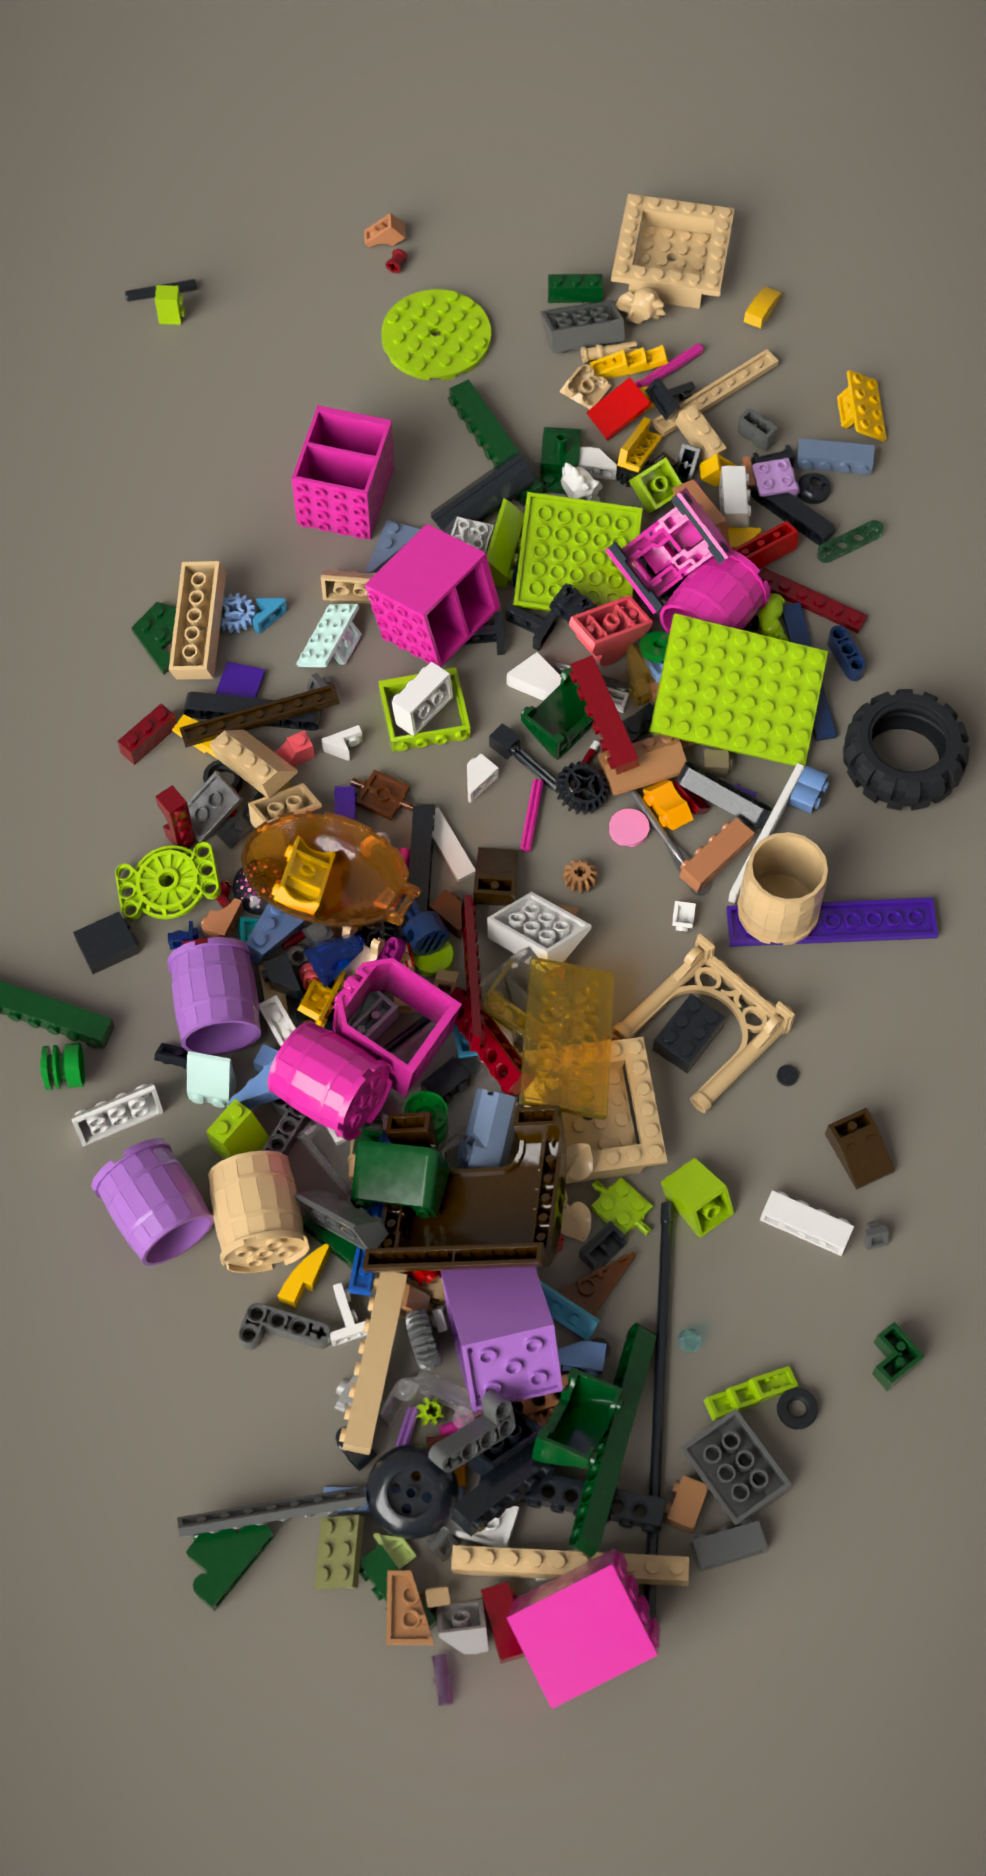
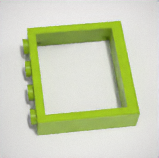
[378,667,470,752]

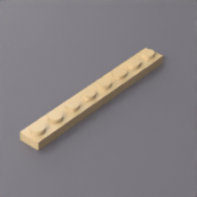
[652,349,779,437]

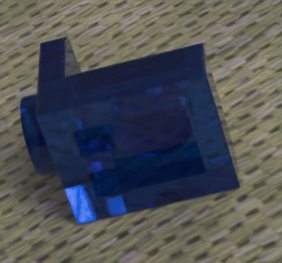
[168,921,199,950]

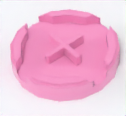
[609,809,650,847]

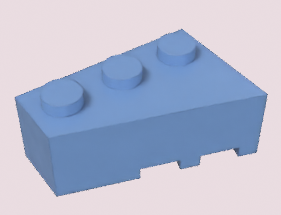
[246,897,309,965]

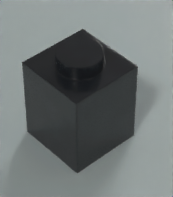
[489,723,521,760]

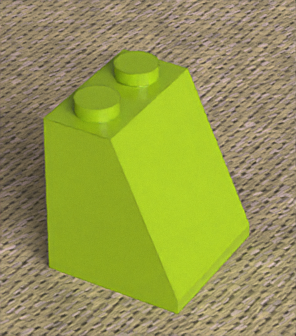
[206,1099,270,1160]
[661,1157,734,1238]

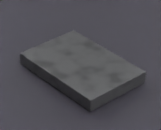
[187,771,243,842]

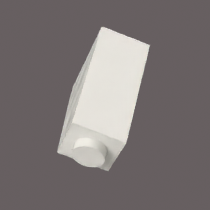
[507,652,561,701]

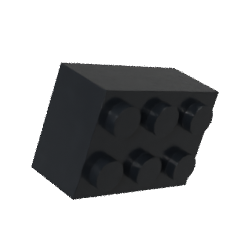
[653,994,726,1074]

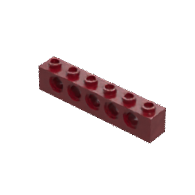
[450,987,536,1096]

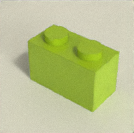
[155,285,185,325]

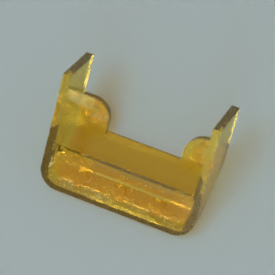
[481,959,581,1050]

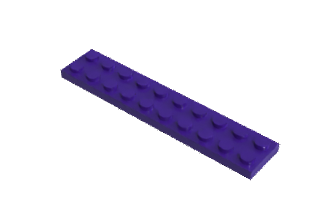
[726,898,938,947]

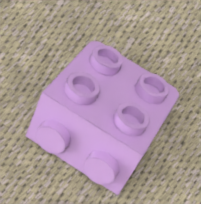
[752,458,799,498]

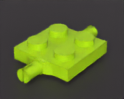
[590,1177,653,1236]

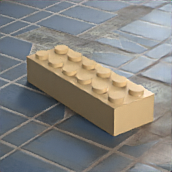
[169,561,226,680]

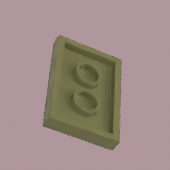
[314,1515,364,1590]

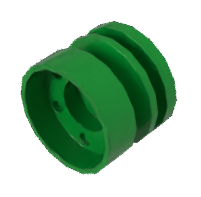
[40,1043,85,1090]
[402,1091,448,1145]

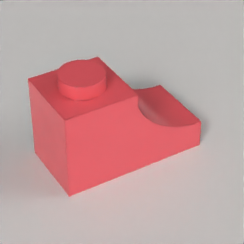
[274,730,315,767]

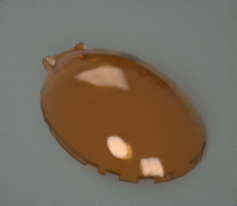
[241,811,421,928]

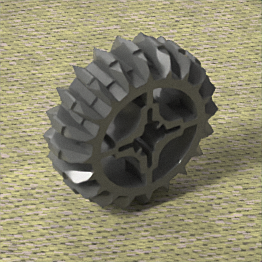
[405,1308,443,1371]

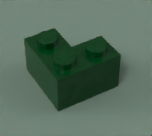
[872,1322,925,1391]

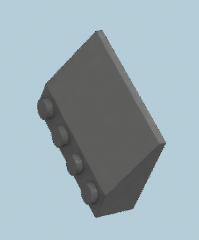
[540,300,625,353]
[680,1409,792,1526]

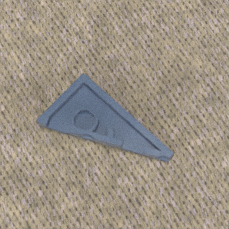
[365,520,421,573]

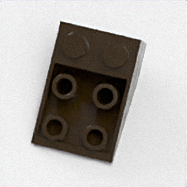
[473,847,519,906]
[825,1108,895,1190]

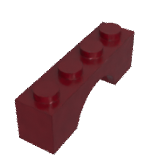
[155,785,196,852]

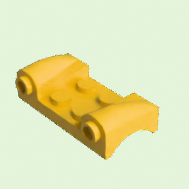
[271,836,336,915]

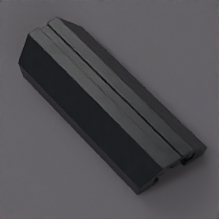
[431,453,534,535]

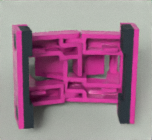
[605,488,734,614]

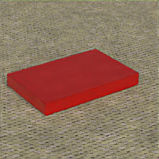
[586,377,652,441]

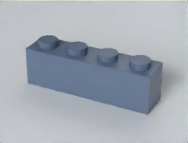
[796,438,875,475]

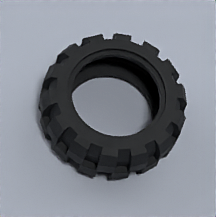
[843,689,970,811]

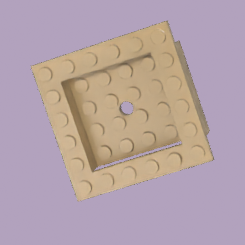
[611,194,735,309]
[518,1037,667,1184]

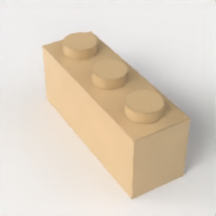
[675,404,726,461]

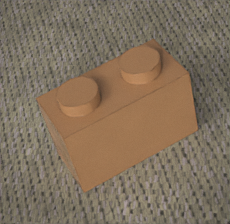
[664,1475,708,1534]

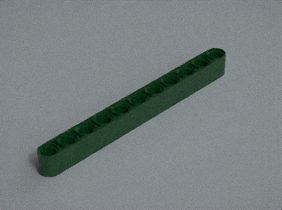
[569,1323,657,1557]

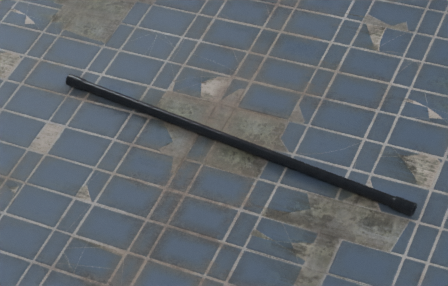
[644,1202,674,1619]

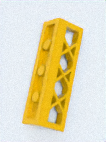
[617,417,662,472]

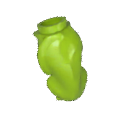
[759,594,789,641]

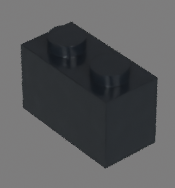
[421,1056,470,1105]

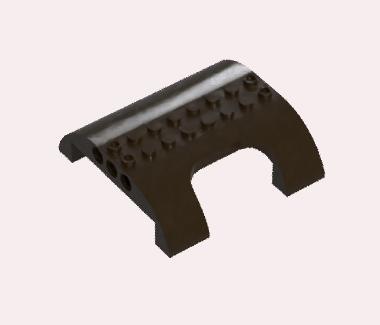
[362,1105,567,1273]

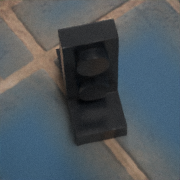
[645,378,696,420]
[506,604,558,651]
[464,611,505,655]

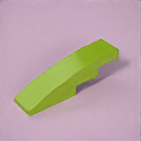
[703,1366,799,1421]

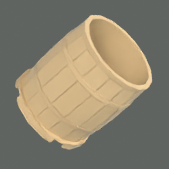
[737,832,828,945]
[208,1150,310,1273]

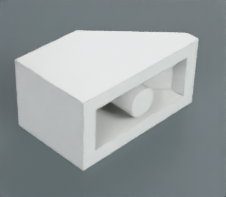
[579,447,617,480]
[467,754,499,803]

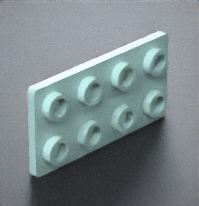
[296,604,362,667]

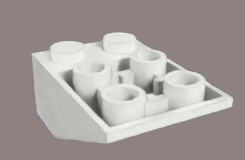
[451,517,494,555]

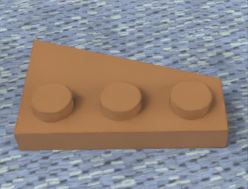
[386,1570,434,1645]

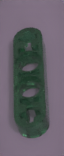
[817,520,884,563]

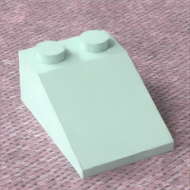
[187,1051,237,1108]

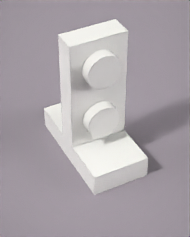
[330,1283,367,1346]

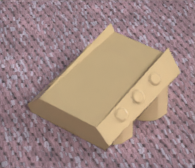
[559,365,612,409]

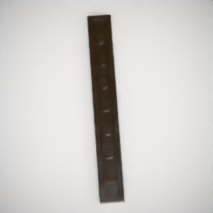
[180,684,340,748]

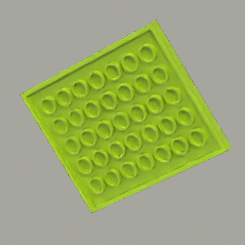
[650,614,828,768]

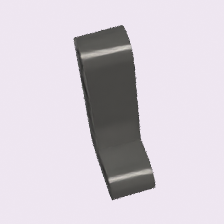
[262,1098,310,1156]
[239,1303,331,1350]
[429,1390,515,1472]

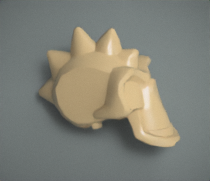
[615,287,666,325]

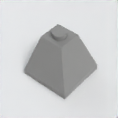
[436,1599,489,1655]

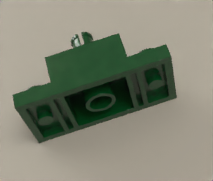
[540,427,581,494]

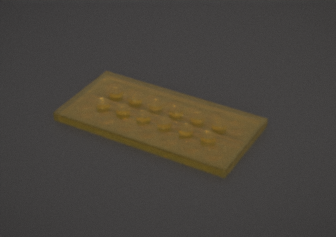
[519,956,615,1120]

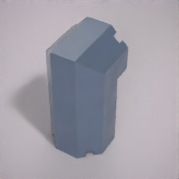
[455,1088,523,1169]

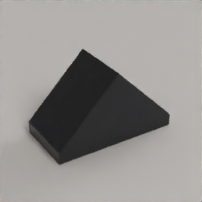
[675,443,701,484]

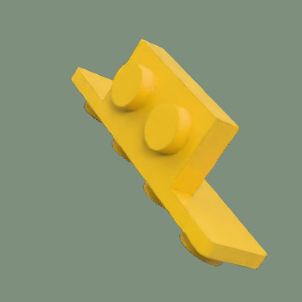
[297,969,346,1027]

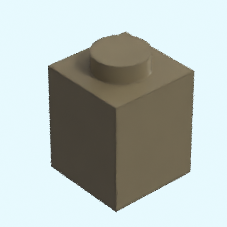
[703,749,732,778]

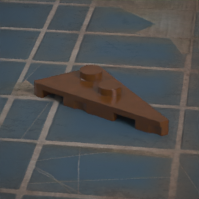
[558,1252,636,1316]

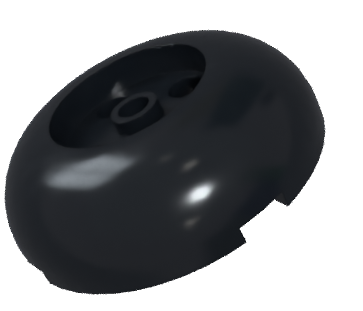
[366,1444,459,1539]

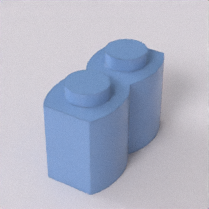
[789,766,830,814]

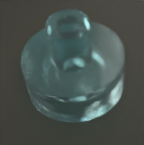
[678,1328,701,1352]

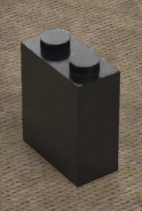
[73,912,140,974]

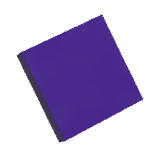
[215,661,265,698]

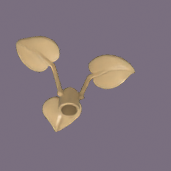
[561,1143,593,1242]

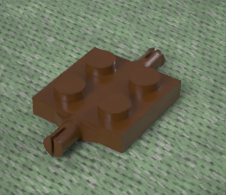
[350,770,414,821]

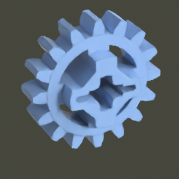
[220,593,256,634]

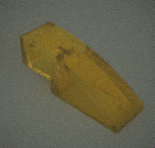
[626,643,652,708]

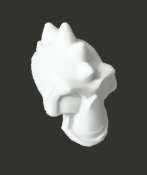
[561,463,603,502]

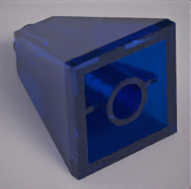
[303,933,366,988]

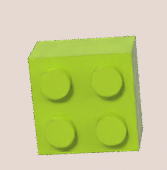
[629,457,682,513]

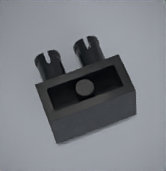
[549,583,597,624]

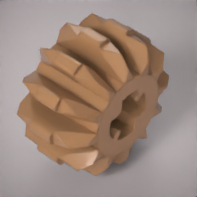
[562,858,598,894]

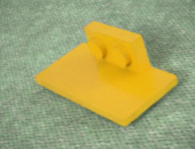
[837,370,887,442]

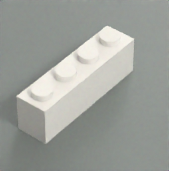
[760,1190,854,1256]

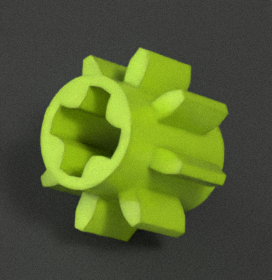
[416,1397,444,1426]

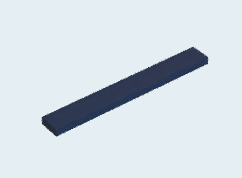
[782,602,837,741]

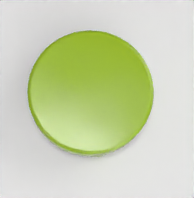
[412,941,454,977]

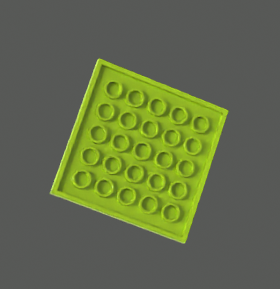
[513,492,643,611]

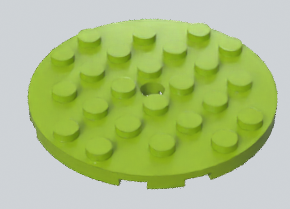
[381,289,491,381]

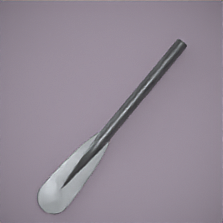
[628,789,710,895]

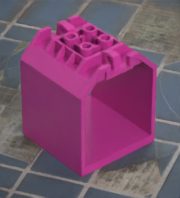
[332,958,462,1097]

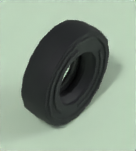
[777,1388,818,1429]

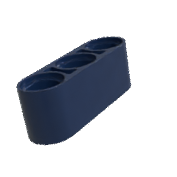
[827,625,866,681]

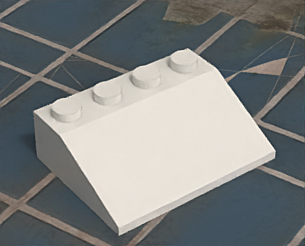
[487,892,592,973]
[71,1083,163,1146]

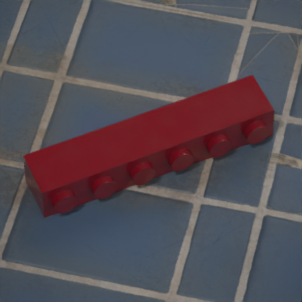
[569,655,640,775]

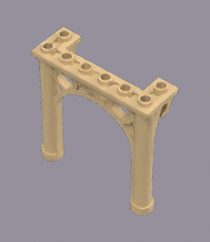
[611,934,795,1113]

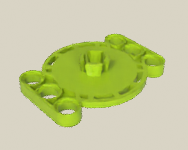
[115,842,221,921]

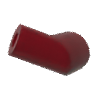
[216,880,231,908]

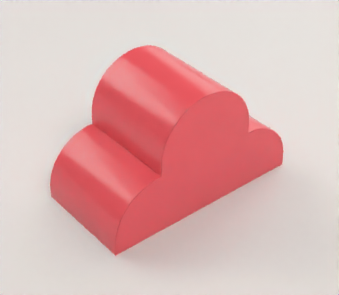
[569,595,653,666]

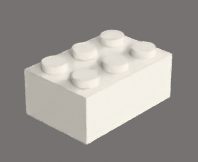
[719,466,751,528]
[392,662,453,736]

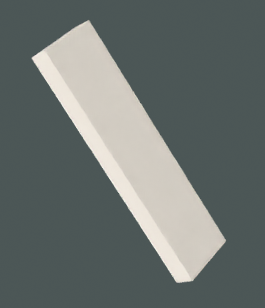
[432,807,475,883]

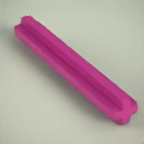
[520,779,544,852]

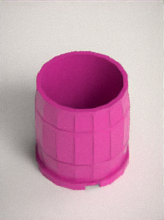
[660,550,771,634]
[267,1021,394,1141]

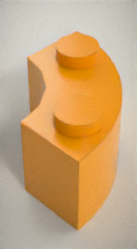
[643,780,694,830]

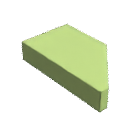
[373,1533,417,1570]

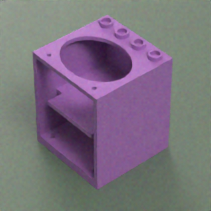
[440,1267,563,1412]

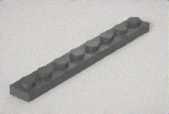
[177,1486,367,1537]

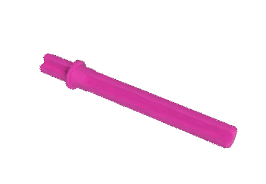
[634,343,703,388]

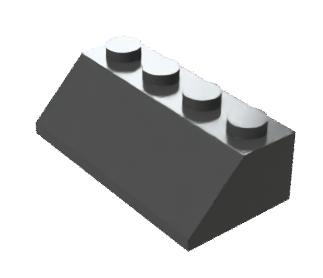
[294,1189,389,1250]

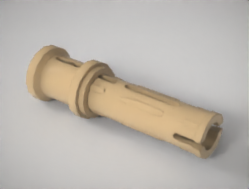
[581,341,638,363]

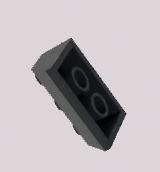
[466,1409,543,1476]

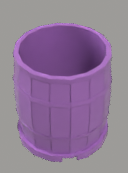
[167,937,261,1055]
[91,1138,214,1266]

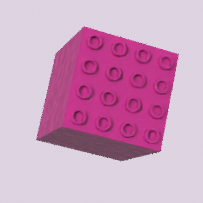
[291,405,395,540]
[365,524,501,668]
[507,1548,661,1709]

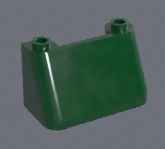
[520,667,610,760]
[351,1141,450,1218]
[532,1367,624,1468]

